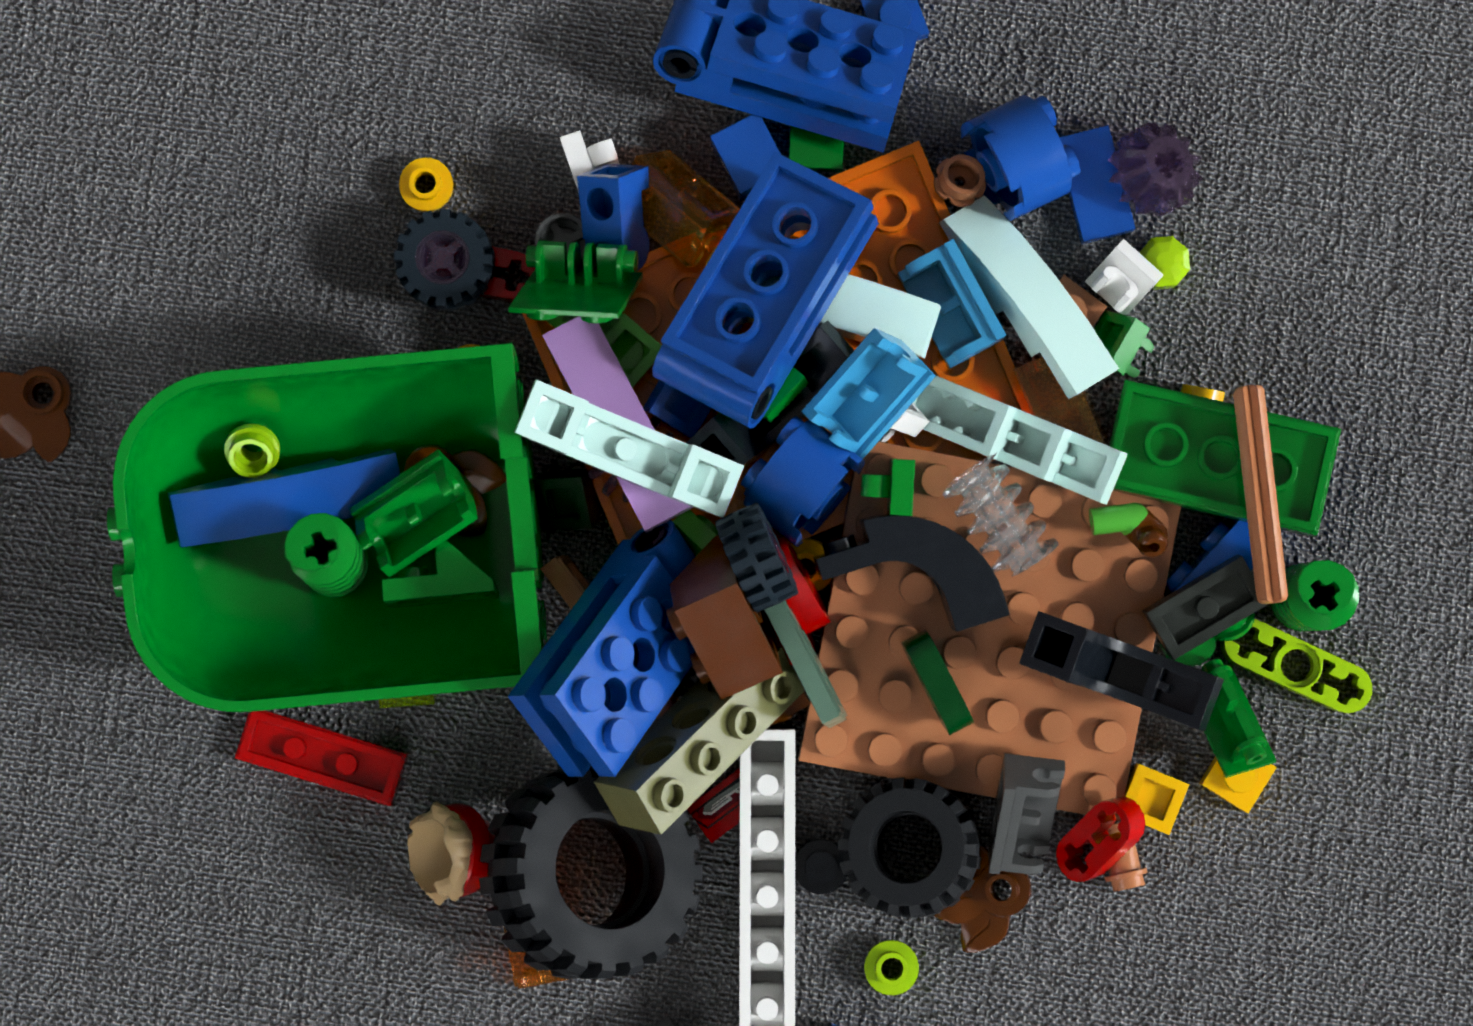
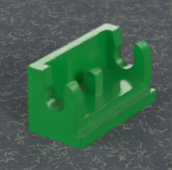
[350,449,478,577]

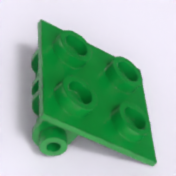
[508,240,643,323]

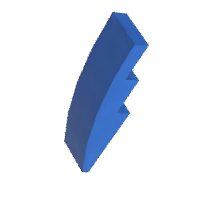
[167,449,400,547]

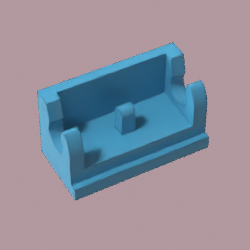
[897,238,1006,369]
[801,328,936,458]

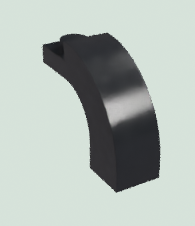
[686,321,854,470]
[813,514,1010,632]
[1019,611,1224,731]

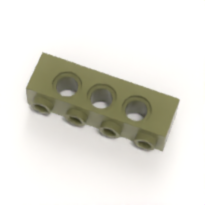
[594,647,805,835]

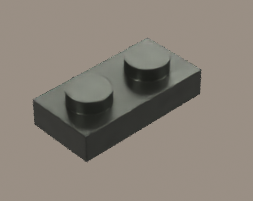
[1142,554,1268,660]

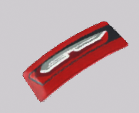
[687,768,740,843]

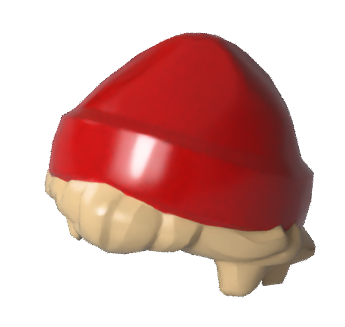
[407,801,495,905]

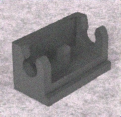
[988,753,1065,874]

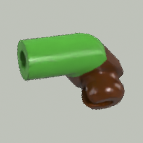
[1089,503,1168,557]

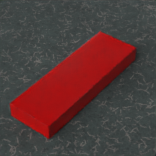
[235,710,408,806]

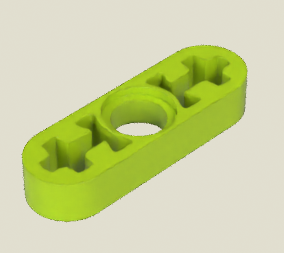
[1220,619,1373,713]

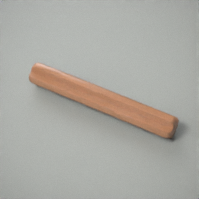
[1233,385,1288,604]

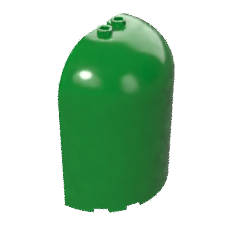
[107,343,547,712]

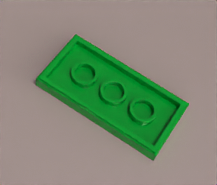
[1109,380,1341,538]

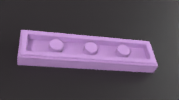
[542,316,694,533]

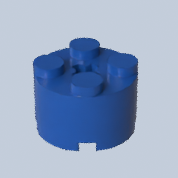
[961,95,1081,222]
[741,416,865,547]

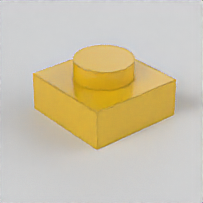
[1198,756,1277,813]
[1125,763,1190,835]

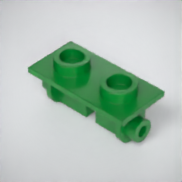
[1201,659,1277,778]

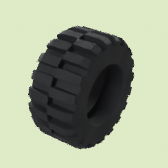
[479,766,703,979]

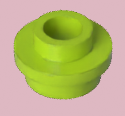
[224,424,280,478]
[864,940,919,995]

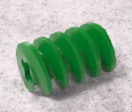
[285,513,369,598]
[1270,560,1359,632]

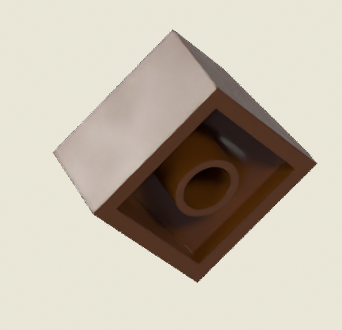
[666,535,783,700]

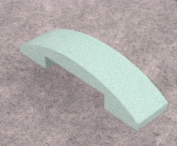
[514,380,744,518]

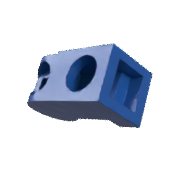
[577,164,650,271]

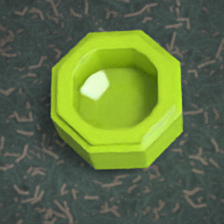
[1139,236,1190,290]

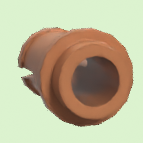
[1104,823,1148,892]

